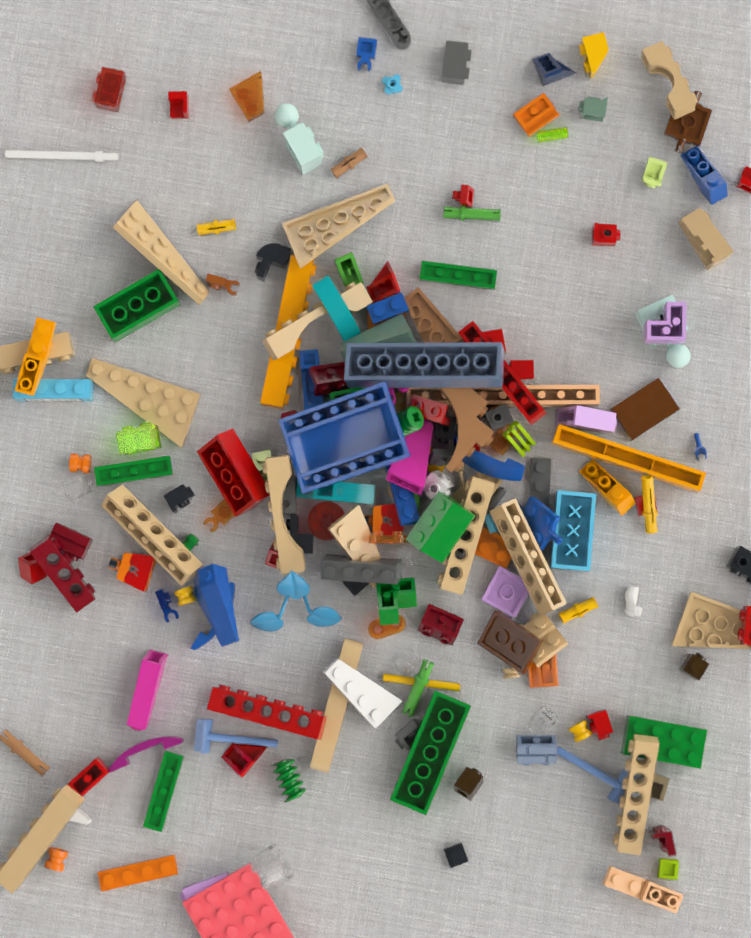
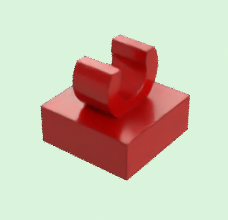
[452,185,474,208]

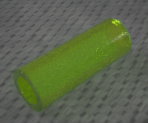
[537,127,569,143]

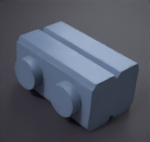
[516,735,557,765]

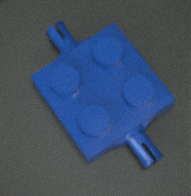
[518,497,563,550]

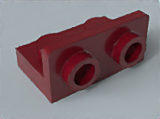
[309,362,350,396]
[417,604,464,645]
[649,825,677,856]

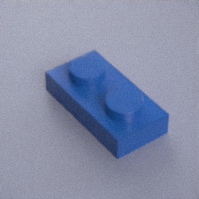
[366,292,409,325]

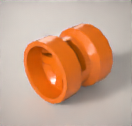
[69,453,92,474]
[44,847,68,872]

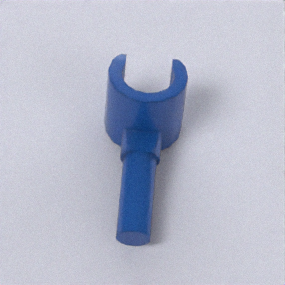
[694,433,707,461]

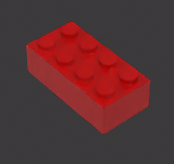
[197,428,270,517]

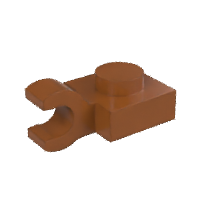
[206,273,240,296]

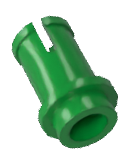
[182,533,199,551]

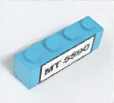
[13,379,94,402]

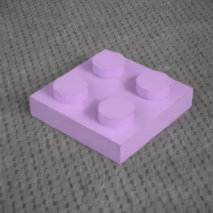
[481,566,528,618]

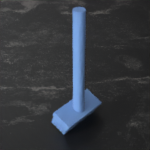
[194,719,278,753]
[557,746,637,804]

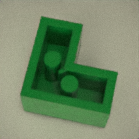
[376,577,417,625]

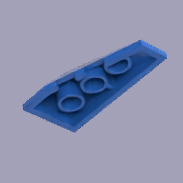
[193,564,239,647]

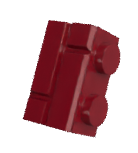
[49,522,93,561]

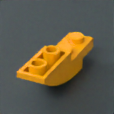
[14,317,57,396]

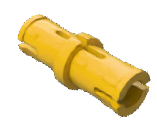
[197,218,236,236]
[558,597,599,624]

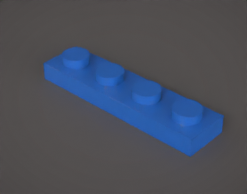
[385,465,420,526]

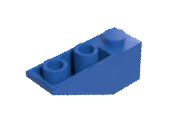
[681,146,728,205]

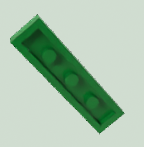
[419,261,497,290]
[94,456,173,487]
[143,751,184,832]

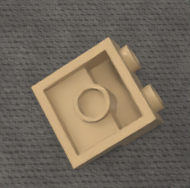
[520,612,568,668]

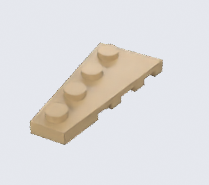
[327,504,381,588]

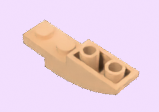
[602,865,683,913]

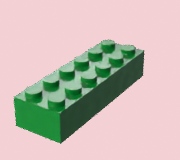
[390,690,471,815]

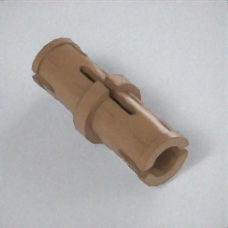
[330,147,368,178]

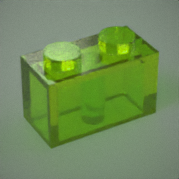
[116,422,162,455]

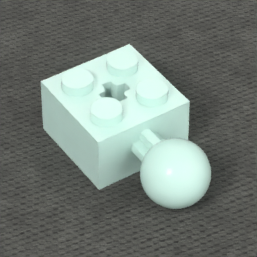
[274,103,324,175]
[635,295,691,368]

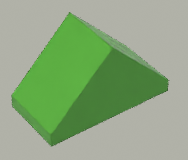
[334,252,364,287]

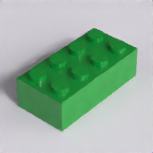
[93,269,181,343]
[621,715,707,769]

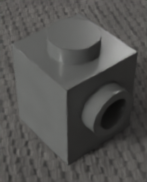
[482,403,514,432]

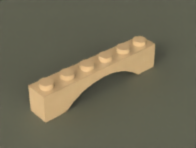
[261,282,373,360]
[262,454,306,575]

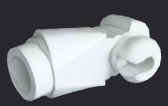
[624,586,642,618]

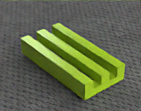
[502,420,536,458]

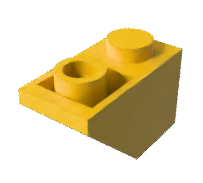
[578,32,609,79]

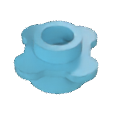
[382,74,403,95]

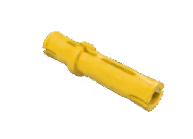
[641,475,658,534]

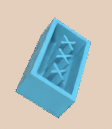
[549,490,596,572]

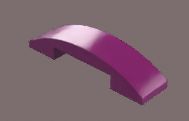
[109,736,184,772]

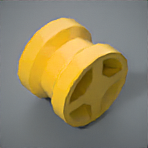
[174,586,197,607]
[568,720,592,743]

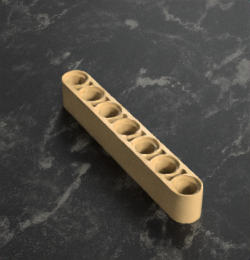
[310,638,364,773]

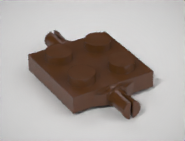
[664,91,712,153]

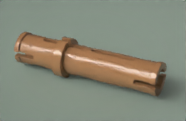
[0,729,50,777]

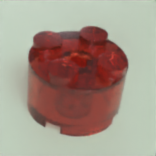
[308,502,345,541]

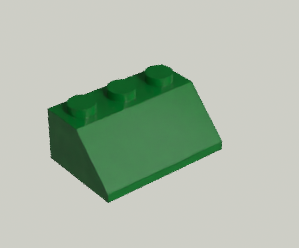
[406,491,475,563]

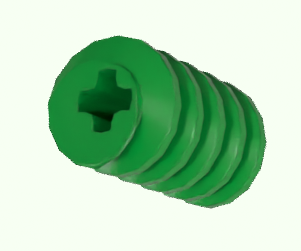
[396,406,424,436]
[271,758,306,802]

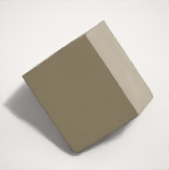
[650,773,670,801]

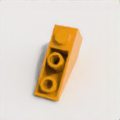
[579,459,635,516]

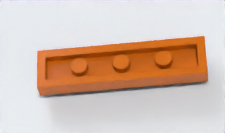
[97,854,179,892]

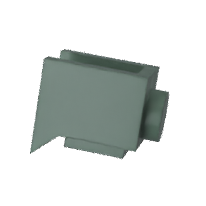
[578,96,608,122]

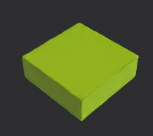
[657,858,679,880]

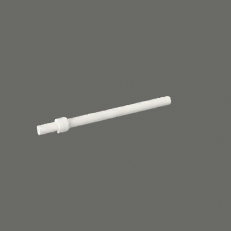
[5,150,119,162]

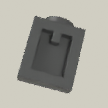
[395,720,418,750]

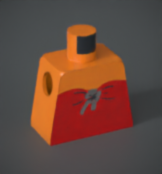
[364,503,404,540]
[108,553,156,592]

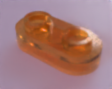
[369,532,408,544]
[368,614,406,639]

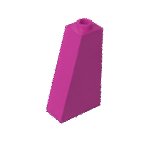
[386,419,433,496]
[127,649,168,731]

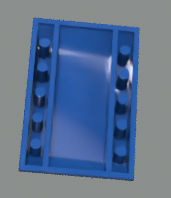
[278,382,411,494]

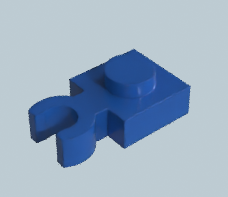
[356,37,377,72]

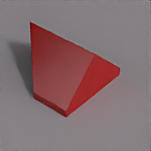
[366,261,400,304]
[221,743,268,778]

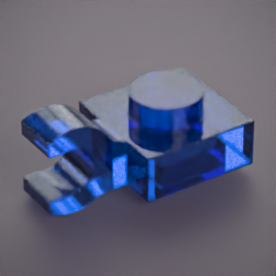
[155,589,179,623]

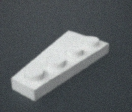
[323,659,402,729]

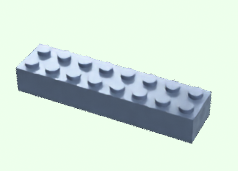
[344,342,504,388]

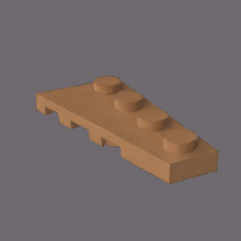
[404,287,464,343]

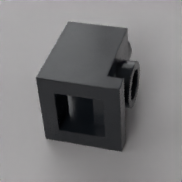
[434,415,457,444]
[164,484,195,513]

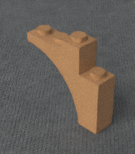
[439,388,494,474]

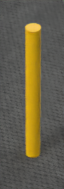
[383,674,460,691]

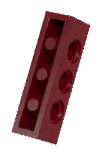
[30,535,96,613]

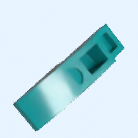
[296,482,376,504]

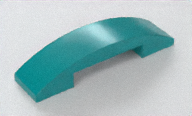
[312,275,361,342]

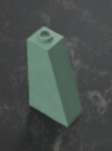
[340,313,417,361]

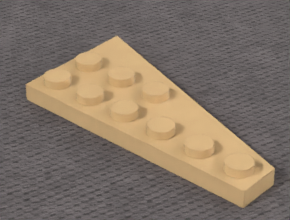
[282,183,395,269]
[112,200,209,305]
[86,358,201,448]
[671,592,751,649]

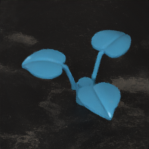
[250,570,342,632]

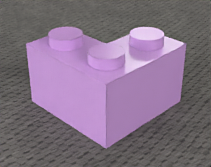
[644,302,686,344]

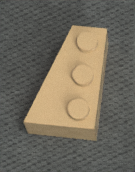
[678,207,734,271]

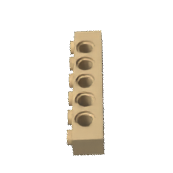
[437,476,495,595]
[101,485,203,586]
[489,498,567,616]
[613,734,659,855]

